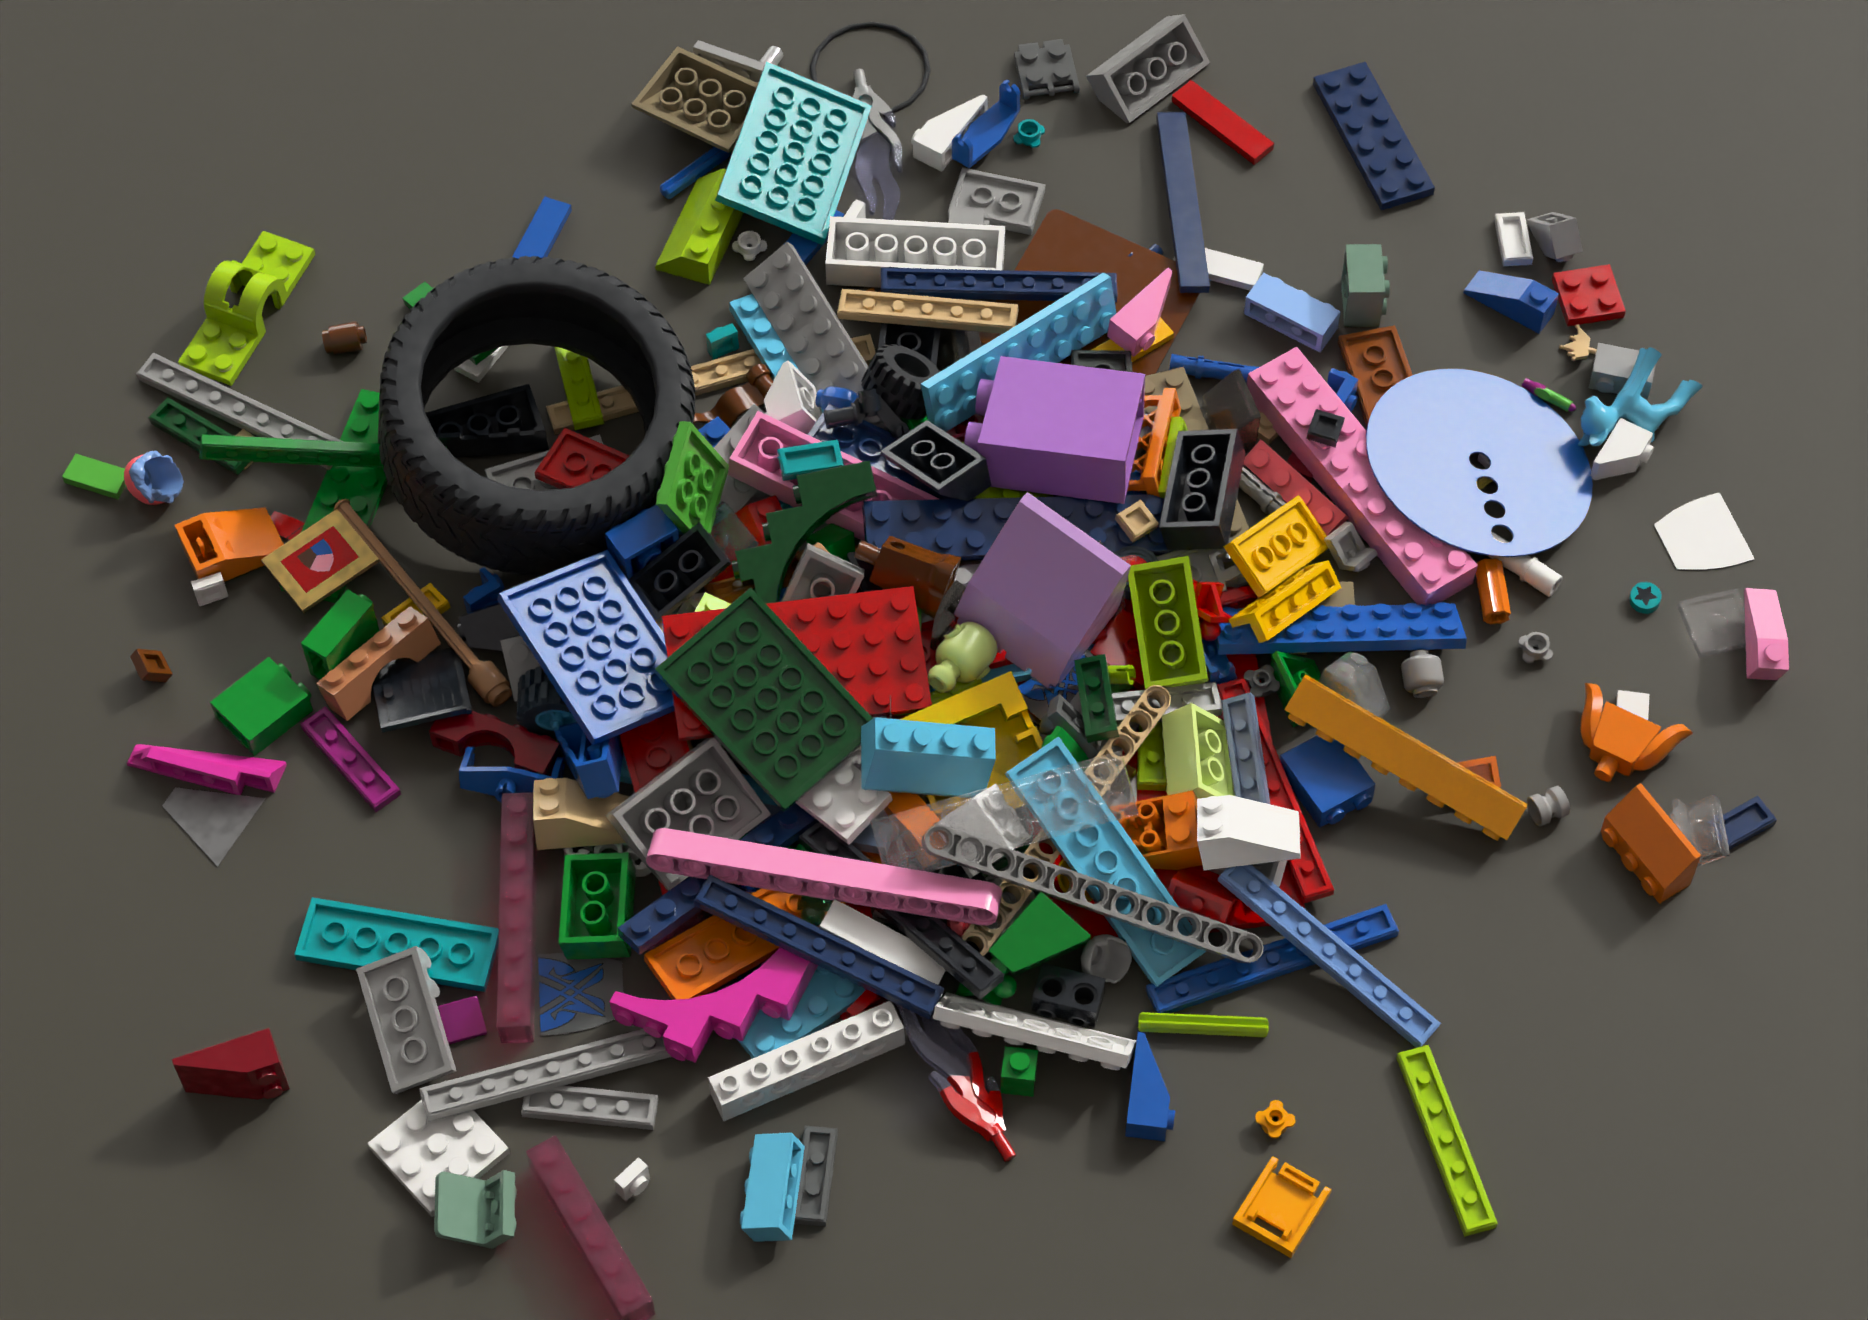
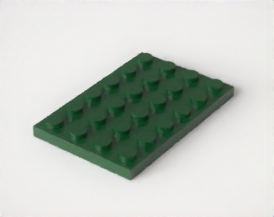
[655,588,873,812]

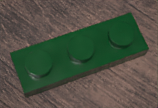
[1074,654,1119,743]

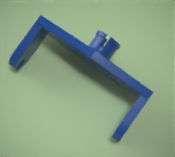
[952,80,1020,168]
[459,746,565,803]

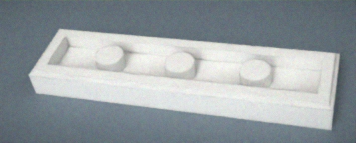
[819,899,946,985]

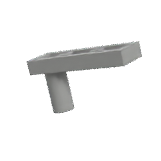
[693,40,783,83]

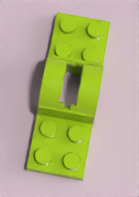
[178,231,316,386]

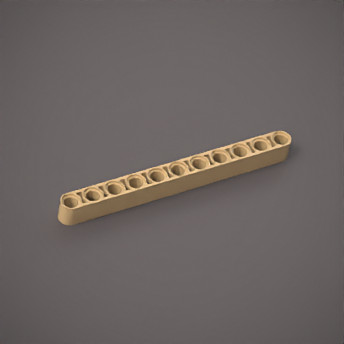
[961,685,1171,957]

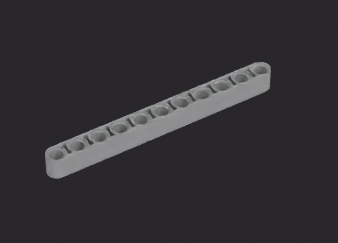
[922,825,1264,963]

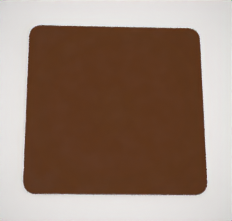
[978,209,1200,376]

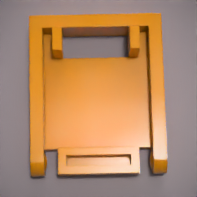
[1232,1156,1332,1258]

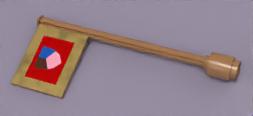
[261,499,512,707]

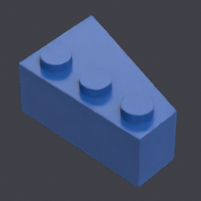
[553,722,623,799]

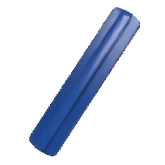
[660,147,731,199]

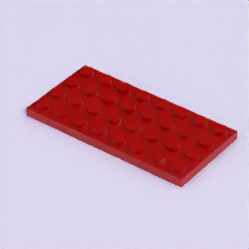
[662,586,932,741]

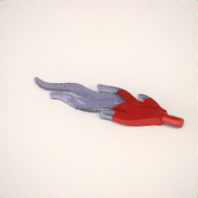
[893,1002,1016,1162]

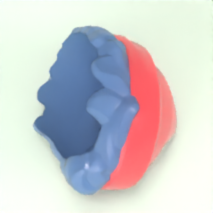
[124,451,184,505]

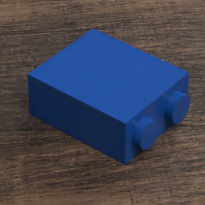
[1280,735,1376,828]

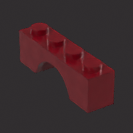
[429,710,562,776]

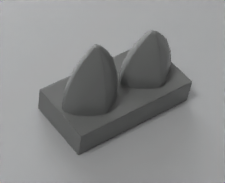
[1040,694,1102,759]

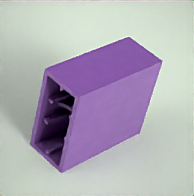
[964,356,1145,504]

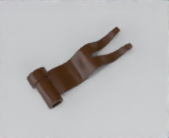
[693,364,773,430]

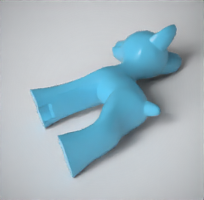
[1578,347,1703,446]

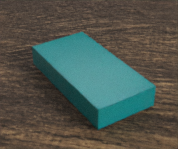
[777,440,844,481]

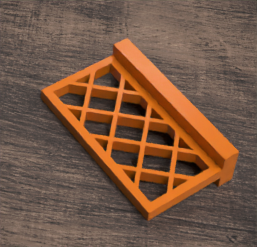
[1127,388,1181,497]

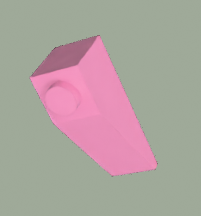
[1107,268,1172,357]
[1744,588,1789,681]

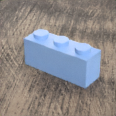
[1244,273,1340,353]

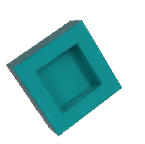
[706,323,739,360]

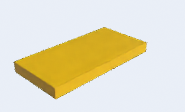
[1224,495,1329,598]

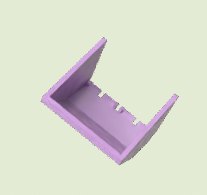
[954,492,1131,688]

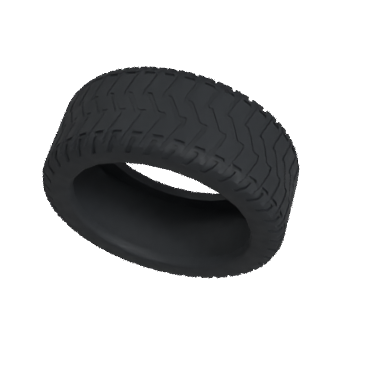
[378,256,695,576]

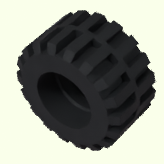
[861,344,941,420]

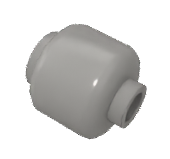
[1401,650,1444,698]

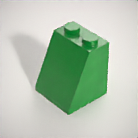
[989,892,1091,977]

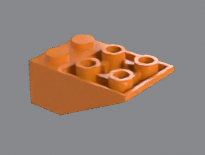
[175,507,284,582]
[1109,790,1202,870]

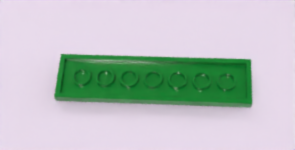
[279,389,388,603]

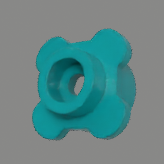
[1013,119,1045,148]

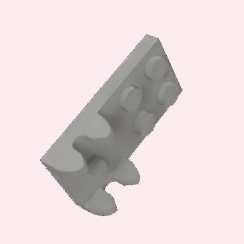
[356,946,456,1094]

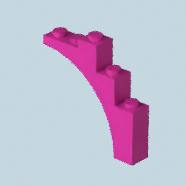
[610,947,818,1063]

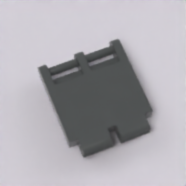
[1014,39,1080,100]

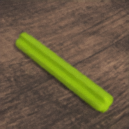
[1138,1012,1269,1037]

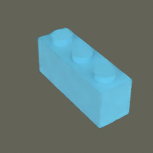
[740,1133,805,1242]

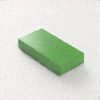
[62,453,126,500]

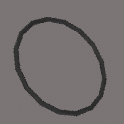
[810,21,931,115]

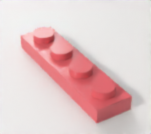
[1243,440,1349,536]

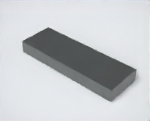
[794,1125,838,1227]

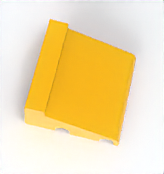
[899,671,1043,820]

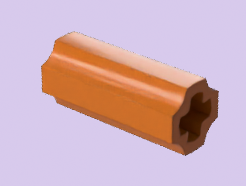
[1476,558,1511,625]

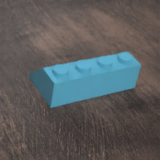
[861,717,996,798]

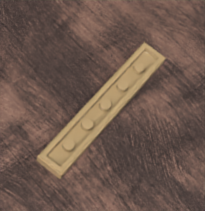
[837,289,1018,334]

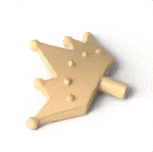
[1559,325,1596,361]

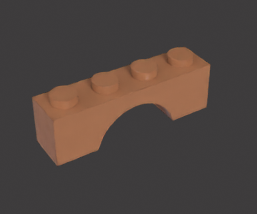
[316,606,441,721]

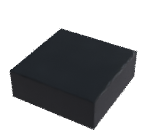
[1306,409,1345,448]

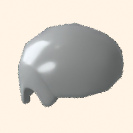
[1080,934,1132,983]

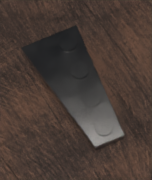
[425,384,549,458]

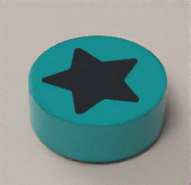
[1629,582,1662,614]

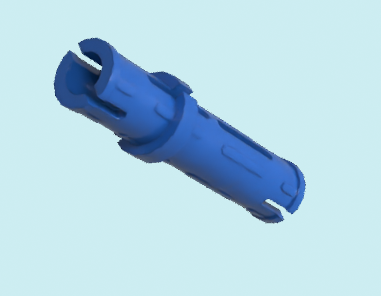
[1169,354,1259,383]

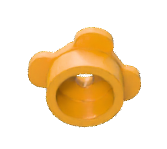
[1255,1100,1295,1138]

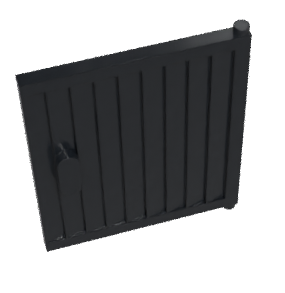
[373,647,472,733]

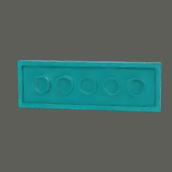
[294,897,501,992]

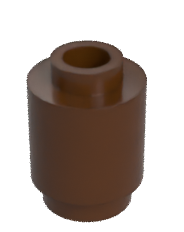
[322,321,367,355]

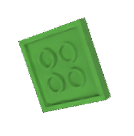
[656,421,729,534]

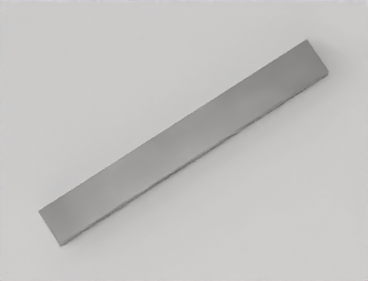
[136,353,341,470]
[419,1029,672,1122]

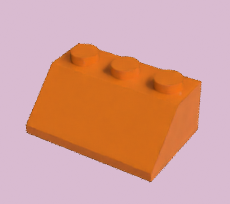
[1600,783,1701,904]

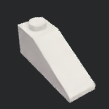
[911,95,988,172]

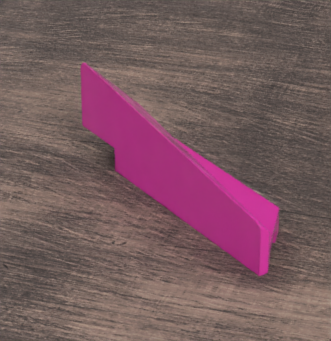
[127,744,287,795]

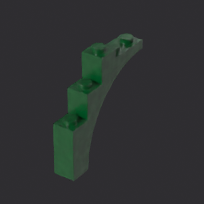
[731,460,878,604]

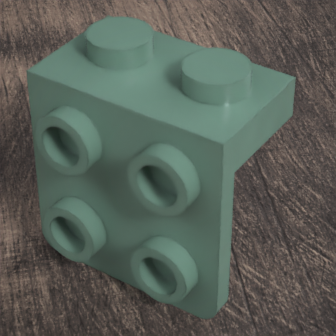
[434,1170,517,1249]

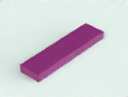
[300,706,402,812]

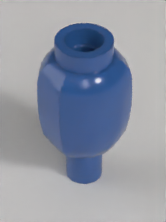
[815,386,858,411]

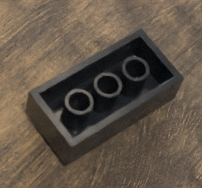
[1159,429,1245,550]

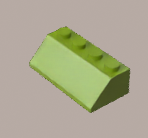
[655,168,744,285]

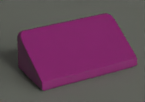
[438,996,487,1044]

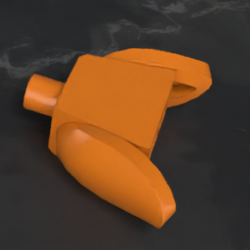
[1581,683,1693,782]

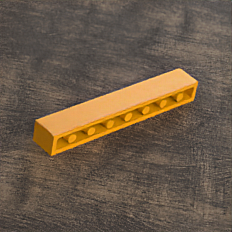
[1284,674,1527,841]

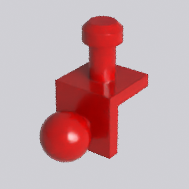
[1193,579,1232,641]

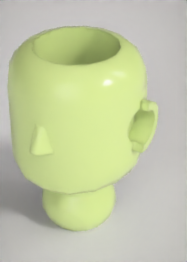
[928,621,998,693]

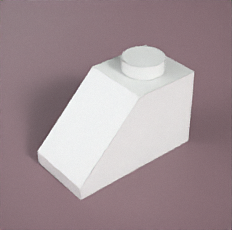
[1590,418,1654,480]

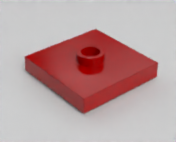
[1090,609,1144,690]

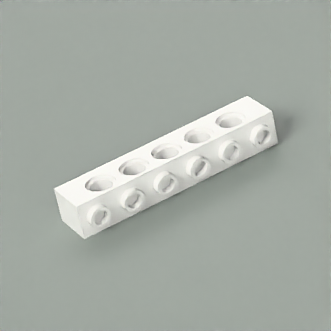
[708,1001,905,1121]

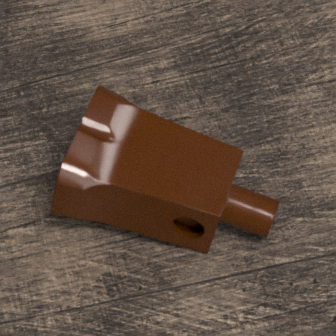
[854,536,961,619]

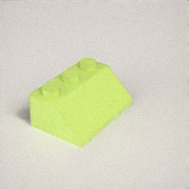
[1162,703,1235,799]

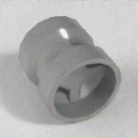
[1526,785,1570,826]

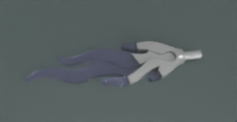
[853,69,902,220]

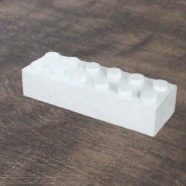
[825,217,1005,288]

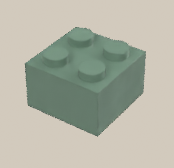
[1341,244,1390,327]

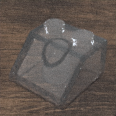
[1319,651,1390,718]

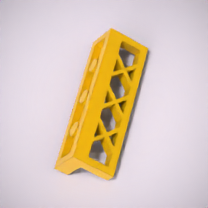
[1229,560,1342,643]

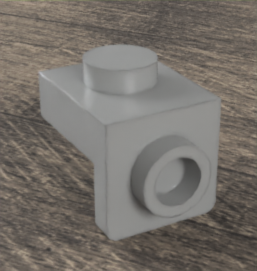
[1324,522,1378,572]

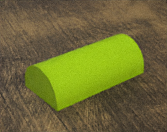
[1128,556,1208,689]

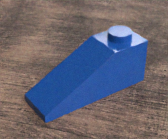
[1463,270,1559,334]
[1125,1032,1175,1141]

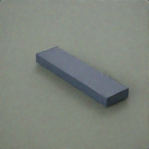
[1221,692,1271,805]

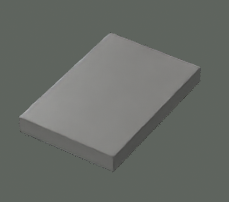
[948,167,1045,235]

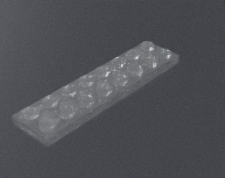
[870,751,1139,872]

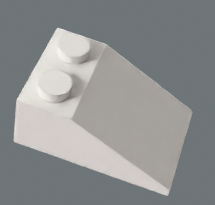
[1197,795,1301,870]

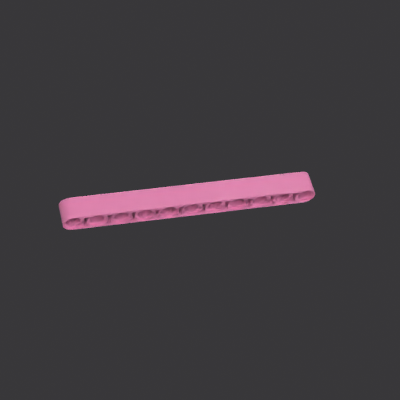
[646,828,1002,926]

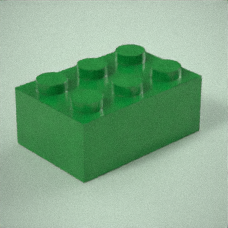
[559,852,636,960]

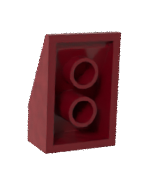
[172,1028,290,1100]

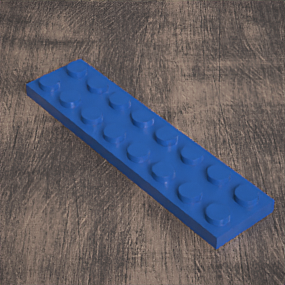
[1215,602,1467,655]

